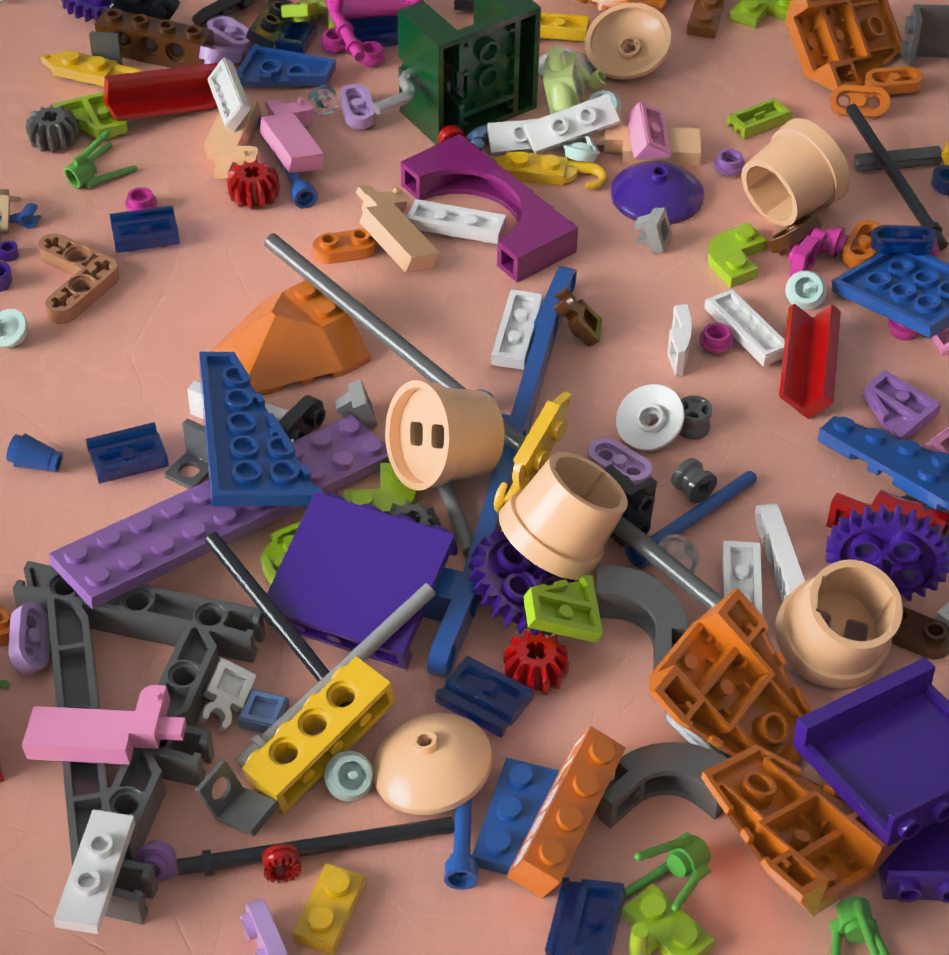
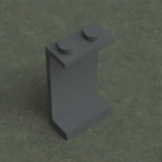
[900,4,949,67]

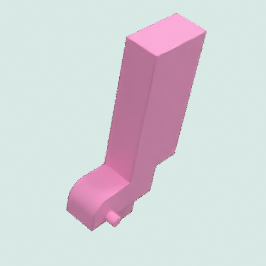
[260,97,324,174]
[22,685,187,765]

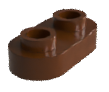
[766,214,822,256]
[891,607,949,660]

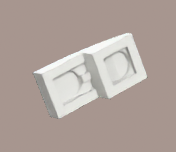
[667,304,692,377]

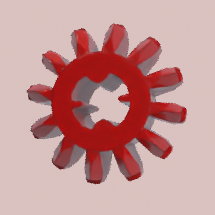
[227,159,280,210]
[503,630,569,696]

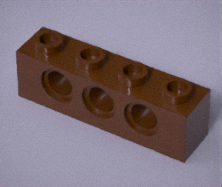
[94,8,214,68]

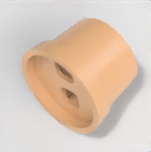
[742,118,850,226]
[385,380,505,491]
[499,452,628,580]
[775,560,903,689]

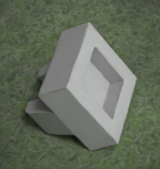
[633,208,672,253]
[335,379,378,429]

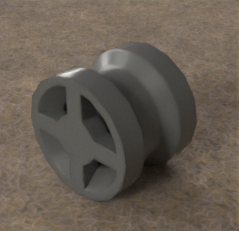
[679,396,712,440]
[671,458,717,504]

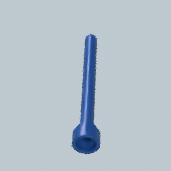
[258,117,318,209]
[625,471,757,569]
[444,719,478,890]

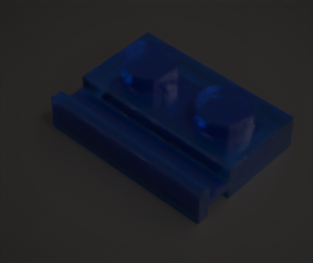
[348,16,398,47]
[110,205,180,253]
[85,422,169,484]
[435,655,533,738]
[545,877,626,955]

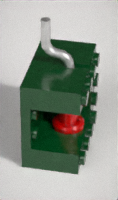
[373,0,541,145]

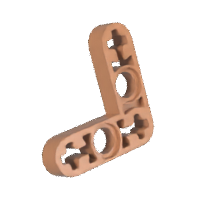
[38,234,119,324]

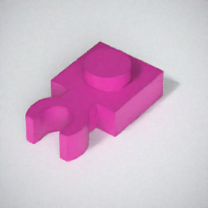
[788,227,828,278]

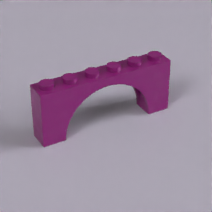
[401,134,578,283]

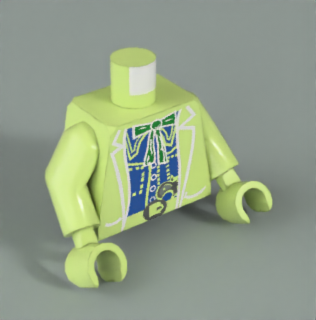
[543,46,606,114]

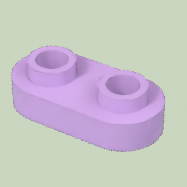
[207,16,255,55]
[199,45,243,67]
[340,84,375,130]
[587,438,652,485]
[9,602,50,675]
[240,898,287,955]

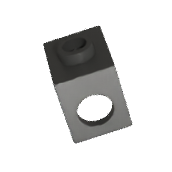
[87,31,123,85]
[165,418,209,489]
[196,760,279,836]

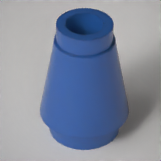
[6,433,63,473]

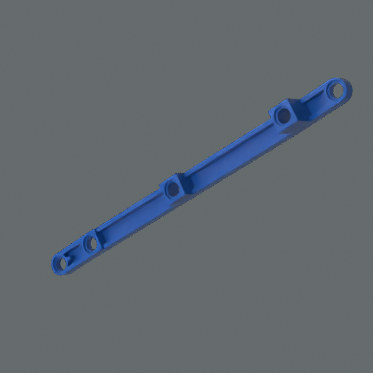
[423,266,577,678]

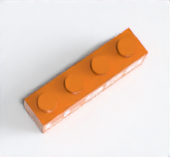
[506,726,626,898]

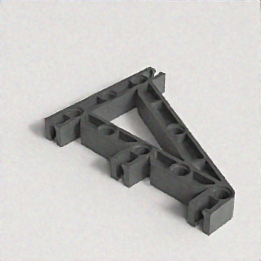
[13,561,265,925]

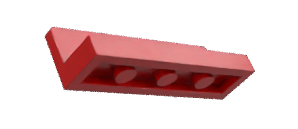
[103,63,218,121]
[779,304,841,419]

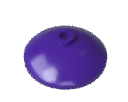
[611,161,704,224]

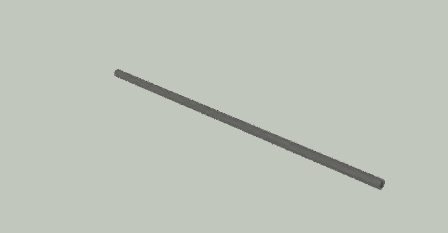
[264,233,768,636]

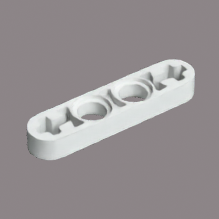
[755,503,805,603]

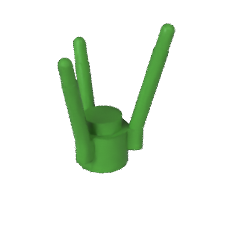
[64,130,137,189]
[611,832,711,912]
[829,896,890,955]

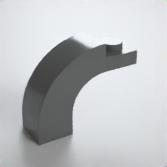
[596,564,688,670]
[598,742,728,829]

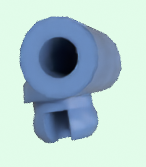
[465,125,488,151]

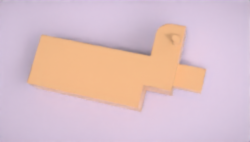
[204,100,261,179]
[586,109,701,166]
[356,185,440,273]

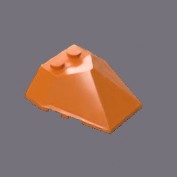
[786,0,902,91]
[209,280,371,396]
[649,588,811,765]
[701,744,903,916]

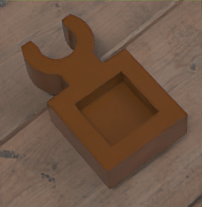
[553,288,603,347]

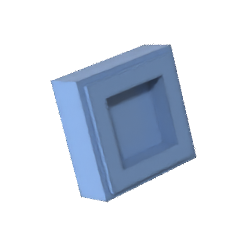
[238,689,289,733]

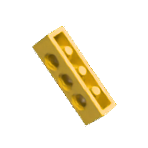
[242,656,396,815]

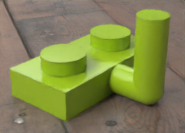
[281,0,337,28]
[621,883,715,955]

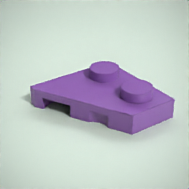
[863,370,941,440]

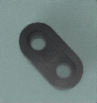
[279,395,326,442]

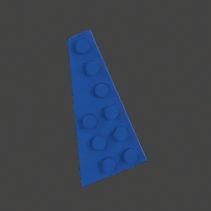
[199,351,324,506]
[817,416,949,510]

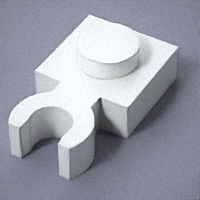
[198,658,257,733]

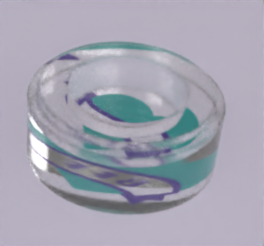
[308,85,339,116]

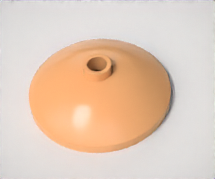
[585,3,672,80]
[372,713,493,815]

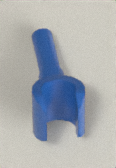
[0,203,41,229]

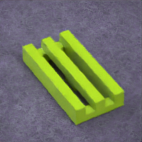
[726,98,793,140]

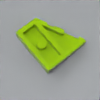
[53,91,128,139]
[523,574,603,643]

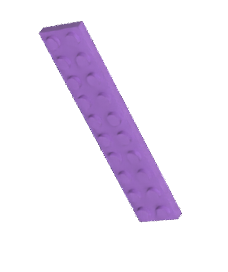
[49,415,390,609]

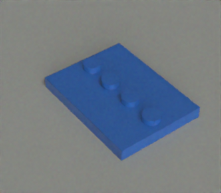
[831,242,949,338]

